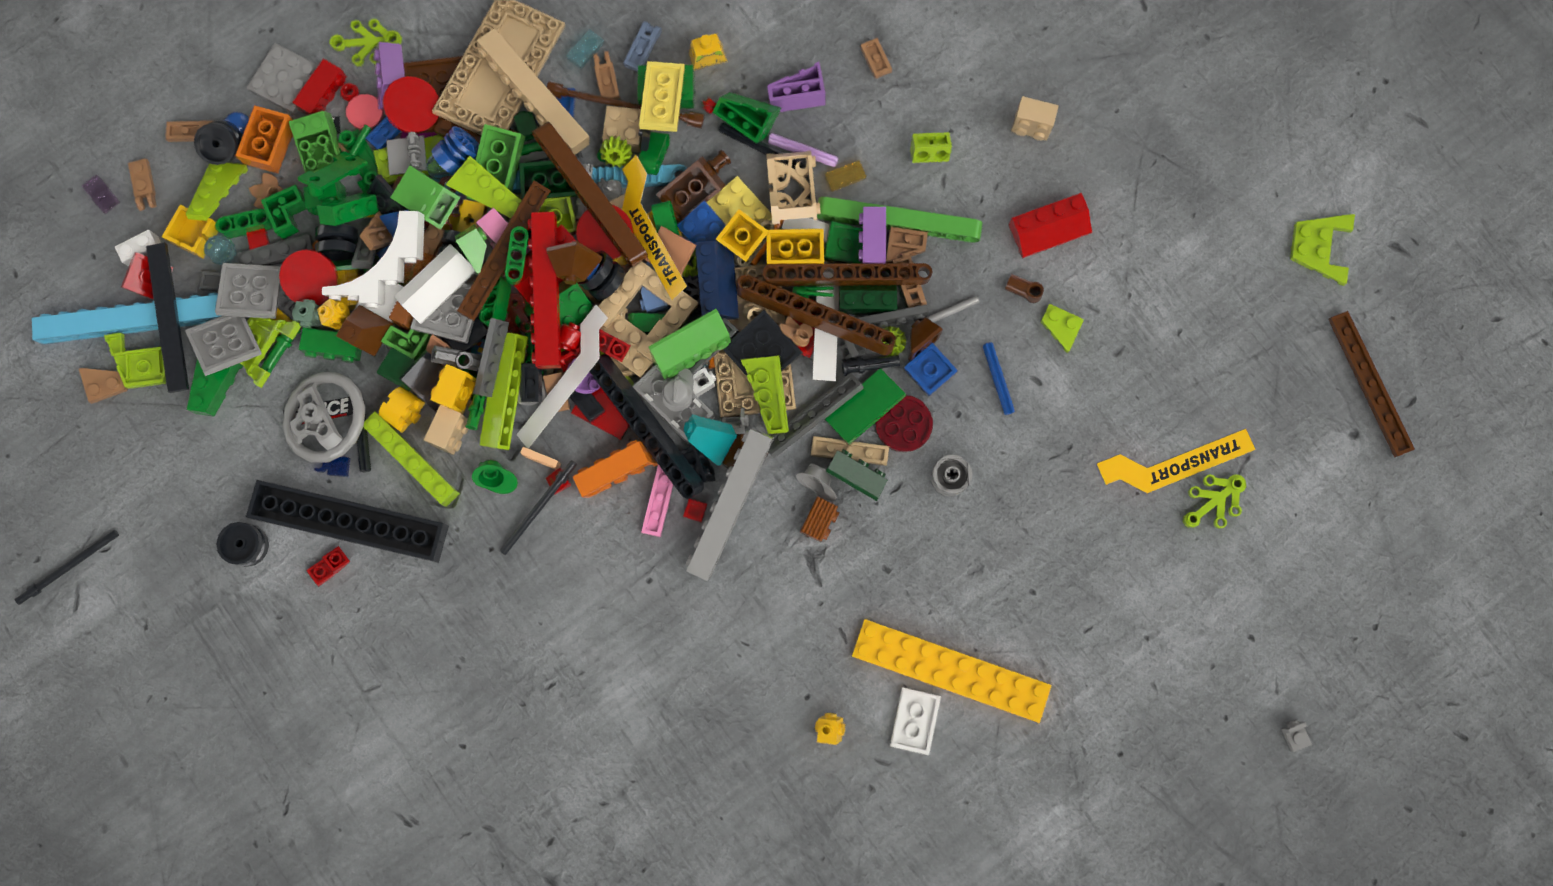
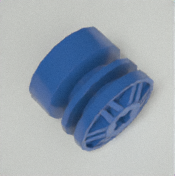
[431,126,479,175]

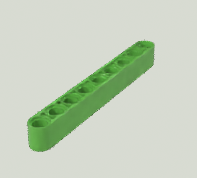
[817,197,983,242]

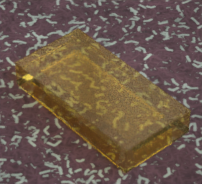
[825,160,867,192]

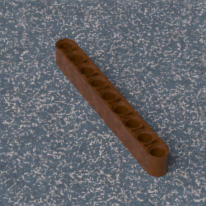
[532,121,648,267]
[763,263,933,286]
[737,275,896,355]

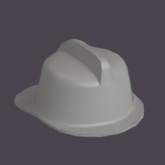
[662,368,694,412]
[796,464,837,501]

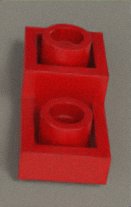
[599,329,631,362]
[306,546,350,587]

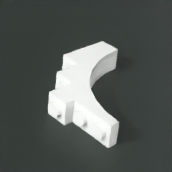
[322,211,424,309]

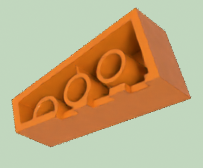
[573,440,658,498]

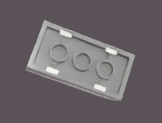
[633,366,715,444]

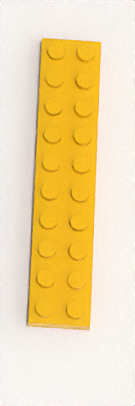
[852,619,1052,723]

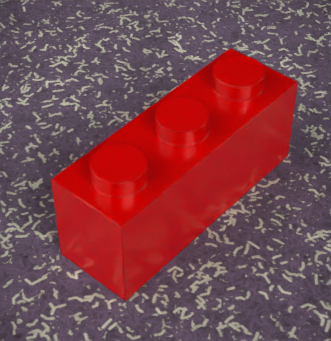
[292,58,347,115]

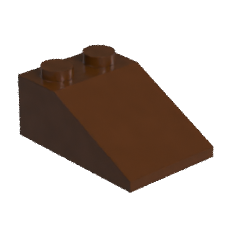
[656,156,726,223]

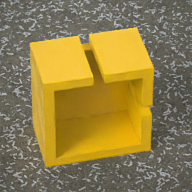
[162,205,218,259]

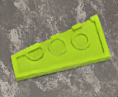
[186,163,248,221]
[741,355,789,434]

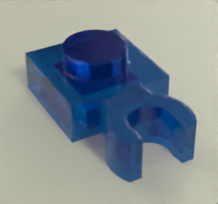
[314,457,351,477]

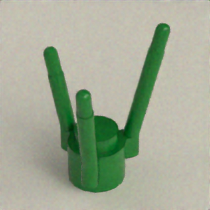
[792,286,834,299]

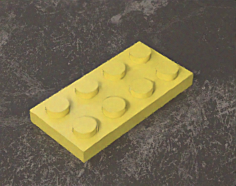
[639,61,685,132]

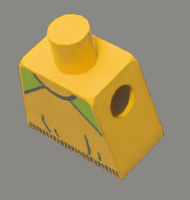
[689,34,727,70]

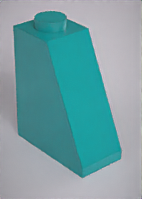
[683,414,737,466]

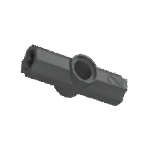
[431,345,482,371]

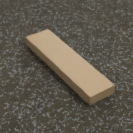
[811,436,889,466]

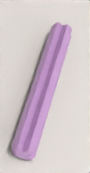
[768,133,838,167]

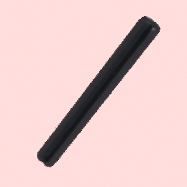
[718,123,802,169]

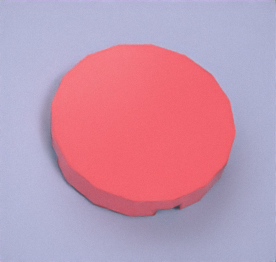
[346,94,384,130]

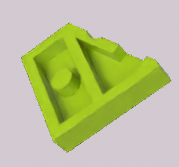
[1041,304,1084,353]

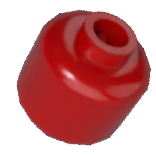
[560,322,581,351]

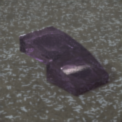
[82,175,120,214]

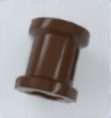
[707,150,731,174]

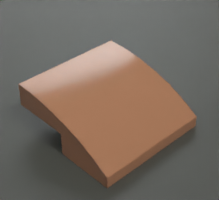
[644,226,696,275]

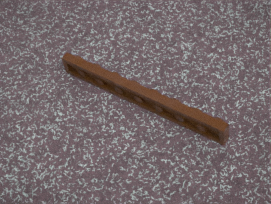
[457,181,551,322]
[1328,311,1415,458]

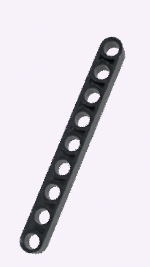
[589,354,704,499]

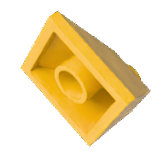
[716,209,769,262]

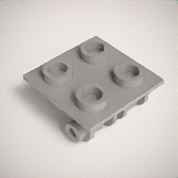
[387,132,427,175]

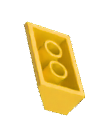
[767,229,824,265]

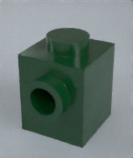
[513,111,537,142]

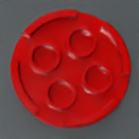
[383,76,439,133]
[576,205,634,260]
[279,249,339,305]

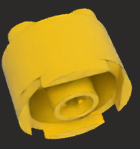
[379,387,425,433]

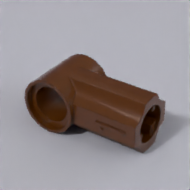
[1005,274,1044,303]

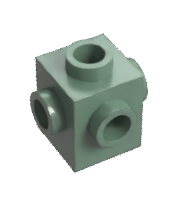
[292,299,321,328]

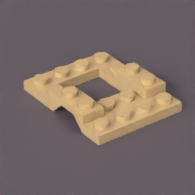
[598,261,699,378]

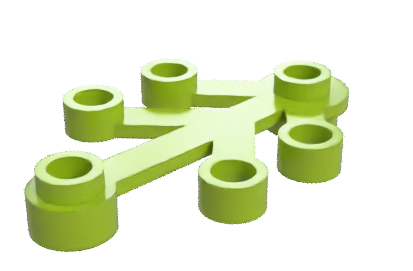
[330,19,402,67]
[1183,474,1246,529]

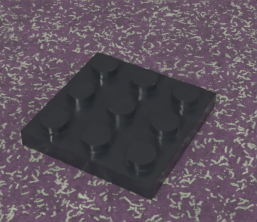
[723,310,803,375]

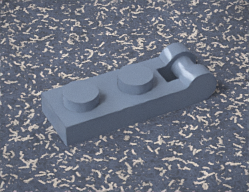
[623,21,662,72]

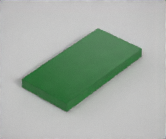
[824,368,906,445]

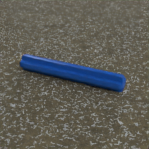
[983,342,1015,415]

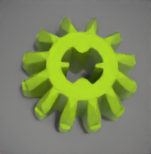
[600,135,632,168]

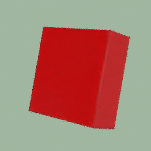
[246,228,270,250]
[683,499,708,523]

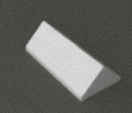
[394,244,476,324]

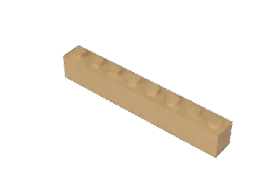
[477,28,589,155]

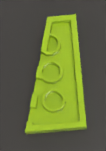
[446,156,522,218]

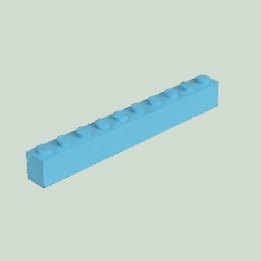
[32,293,221,344]

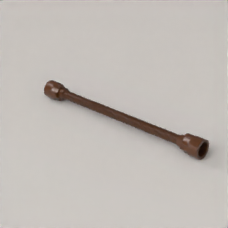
[547,81,705,129]

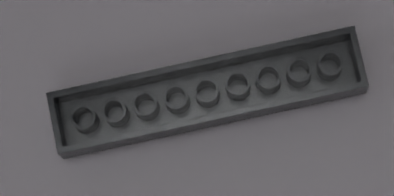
[246,480,449,563]

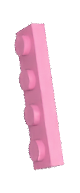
[641,465,674,538]

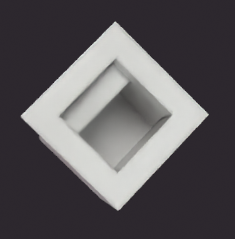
[693,367,716,397]

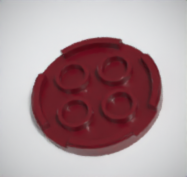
[875,395,933,452]

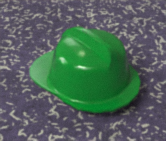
[472,460,518,494]

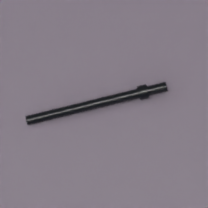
[500,460,577,555]
[15,530,119,605]

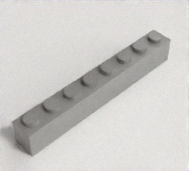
[686,428,774,581]

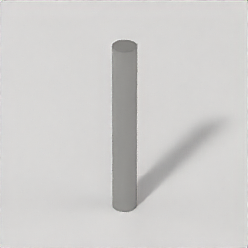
[926,296,979,322]

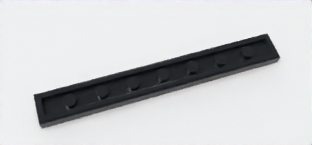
[146,242,189,393]

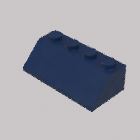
[695,241,739,320]

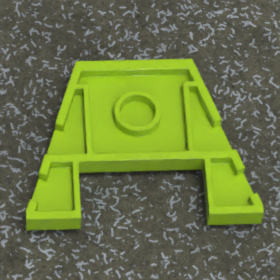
[1290,214,1355,286]
[240,317,301,388]
[104,333,166,389]

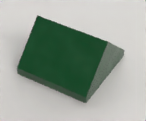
[377,347,415,391]

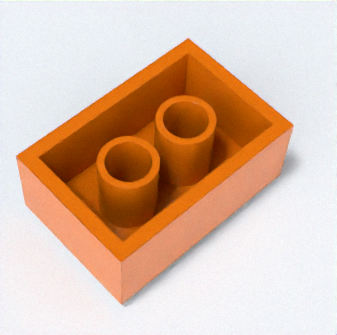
[235,105,293,174]

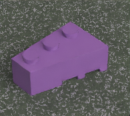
[374,42,405,109]
[767,62,825,112]
[859,207,886,273]

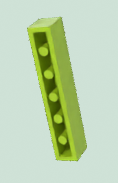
[479,333,528,450]
[363,411,460,507]

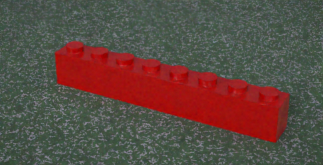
[528,212,561,369]

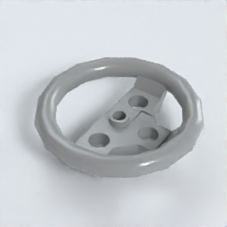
[283,372,365,463]

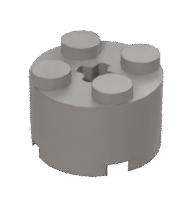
[931,455,972,496]

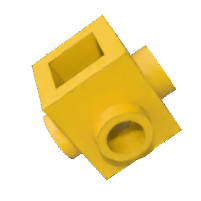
[317,299,350,330]
[815,713,845,745]

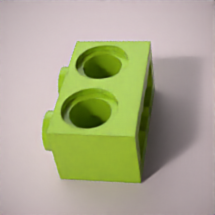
[910,132,952,163]

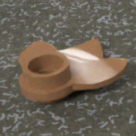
[249,173,284,209]
[779,316,813,347]

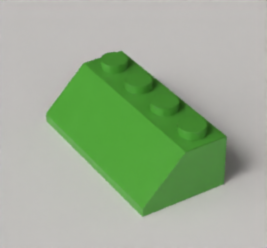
[467,124,525,202]
[648,309,731,380]

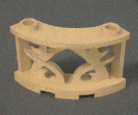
[766,151,820,224]

